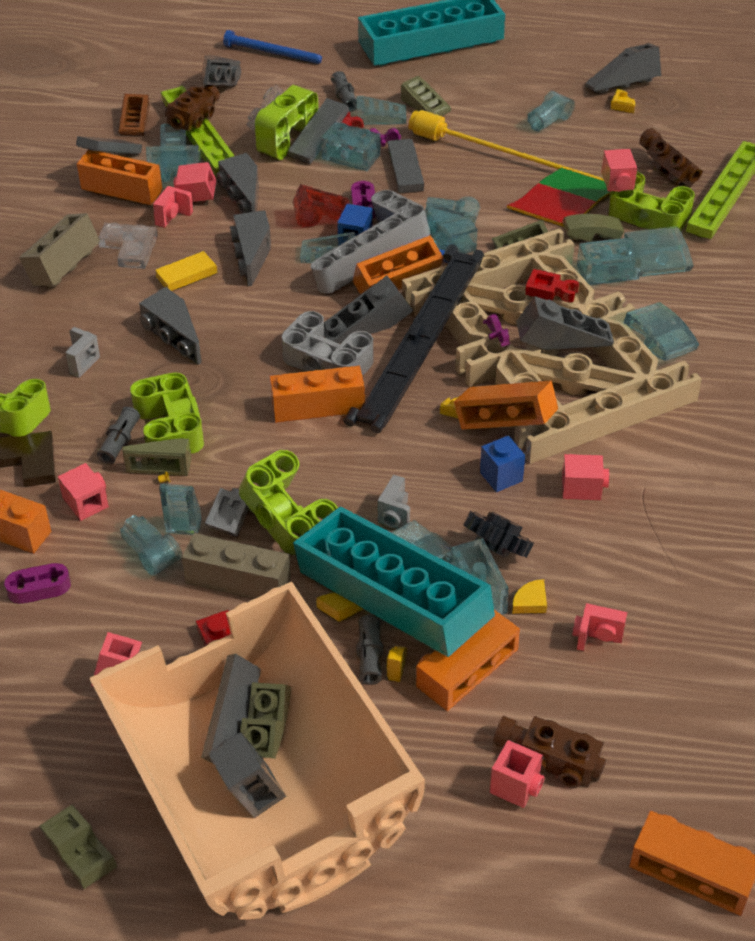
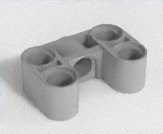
[282,311,374,376]

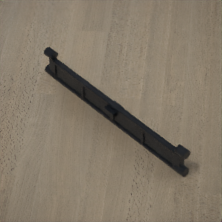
[343,244,484,434]

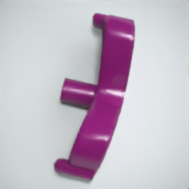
[365,128,401,147]
[483,314,510,347]

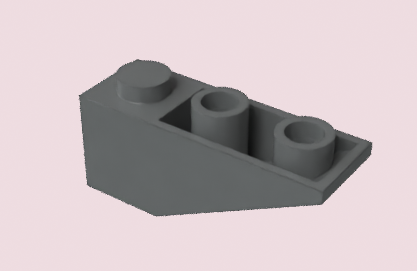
[585,43,661,93]
[201,55,241,85]
[217,153,259,214]
[230,210,271,286]
[324,276,413,344]
[139,287,202,365]
[516,296,614,350]

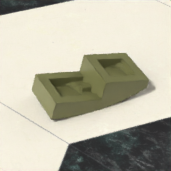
[39,805,118,889]

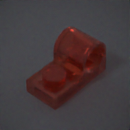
[293,184,350,228]

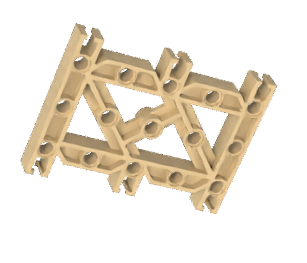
[402,228,702,464]

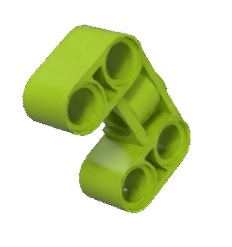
[255,85,318,160]
[608,172,695,237]
[130,372,204,459]
[0,379,51,437]
[238,450,338,555]

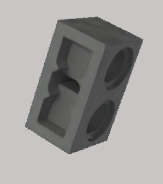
[209,732,287,818]

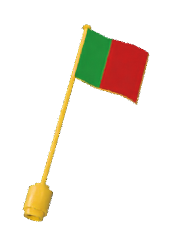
[408,110,611,227]

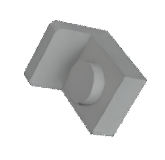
[65,327,100,378]
[378,474,410,531]
[205,488,252,537]

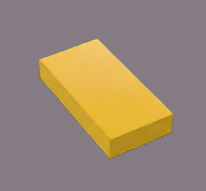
[155,251,217,291]

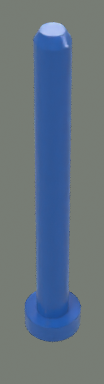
[223,30,322,64]

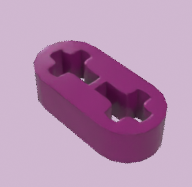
[351,181,376,219]
[4,563,71,604]

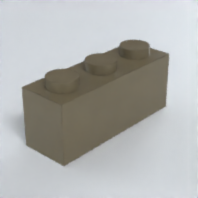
[19,213,100,287]
[182,533,291,599]

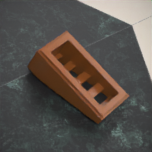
[119,93,150,135]

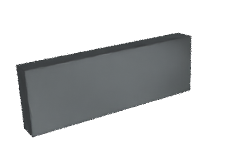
[288,98,349,164]
[76,136,142,154]
[388,139,424,193]
[201,654,261,764]

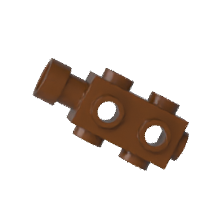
[165,85,220,132]
[639,128,704,188]
[493,716,607,788]

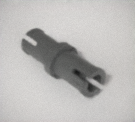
[331,71,359,112]
[97,407,140,464]
[356,615,384,685]

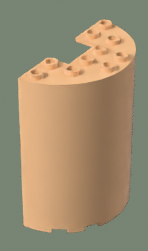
[89,581,425,919]

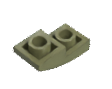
[562,214,624,242]
[241,682,291,759]

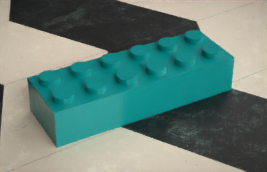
[358,0,506,66]
[293,506,495,657]

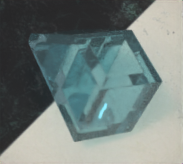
[426,204,477,253]

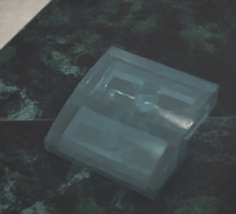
[624,226,694,277]
[623,302,699,361]

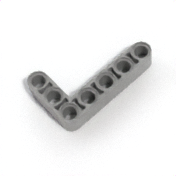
[311,190,430,293]

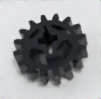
[463,510,534,558]

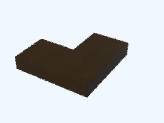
[0,431,56,487]

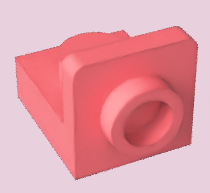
[153,186,193,228]
[572,603,627,651]

